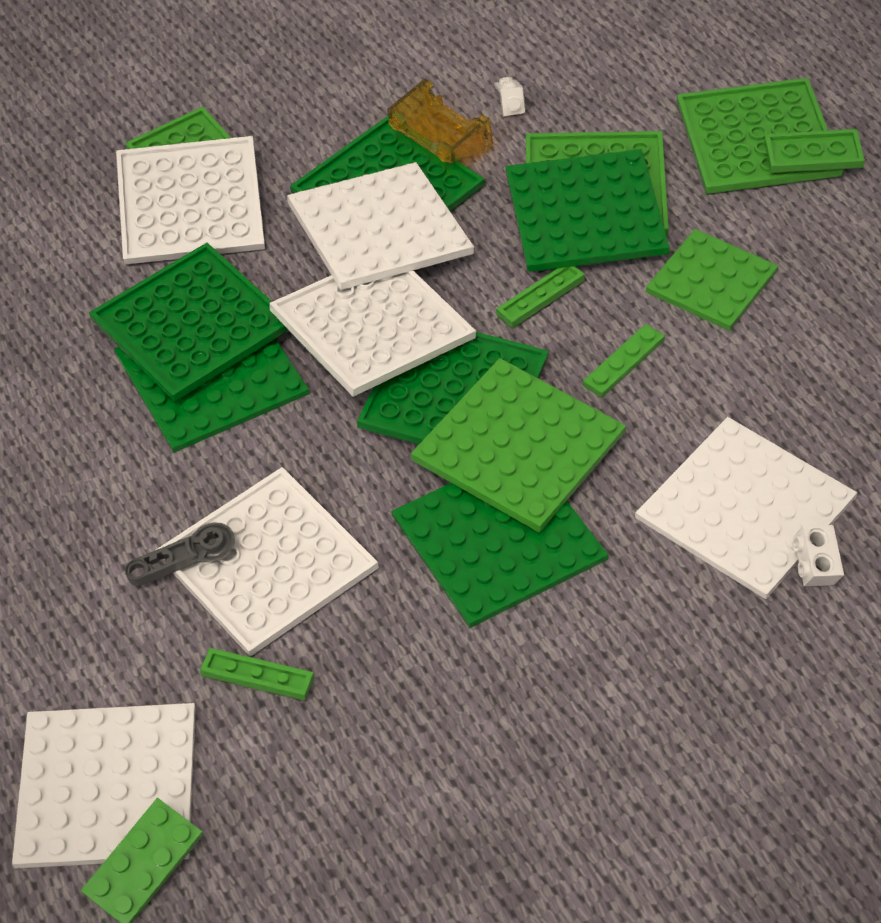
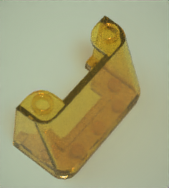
[387,78,493,163]

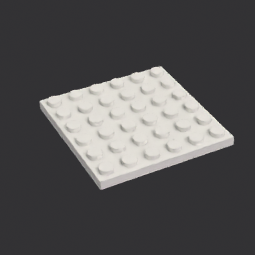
[116,136,265,265]
[287,163,474,290]
[270,270,476,397]
[635,417,857,599]
[156,467,379,657]
[12,703,196,868]

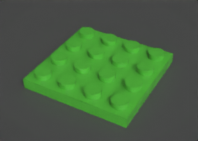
[125,106,231,149]
[646,229,778,331]

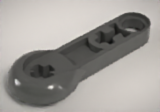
[124,522,235,586]

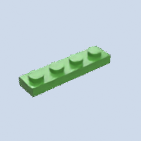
[496,266,585,329]
[583,324,665,398]
[200,648,314,701]

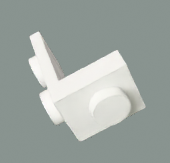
[494,77,525,116]

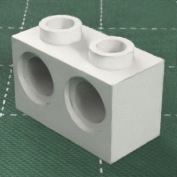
[793,525,844,586]

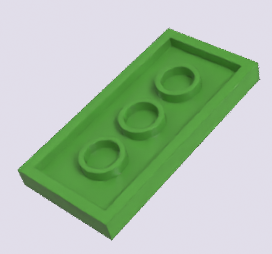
[764,129,865,173]
[81,797,204,923]

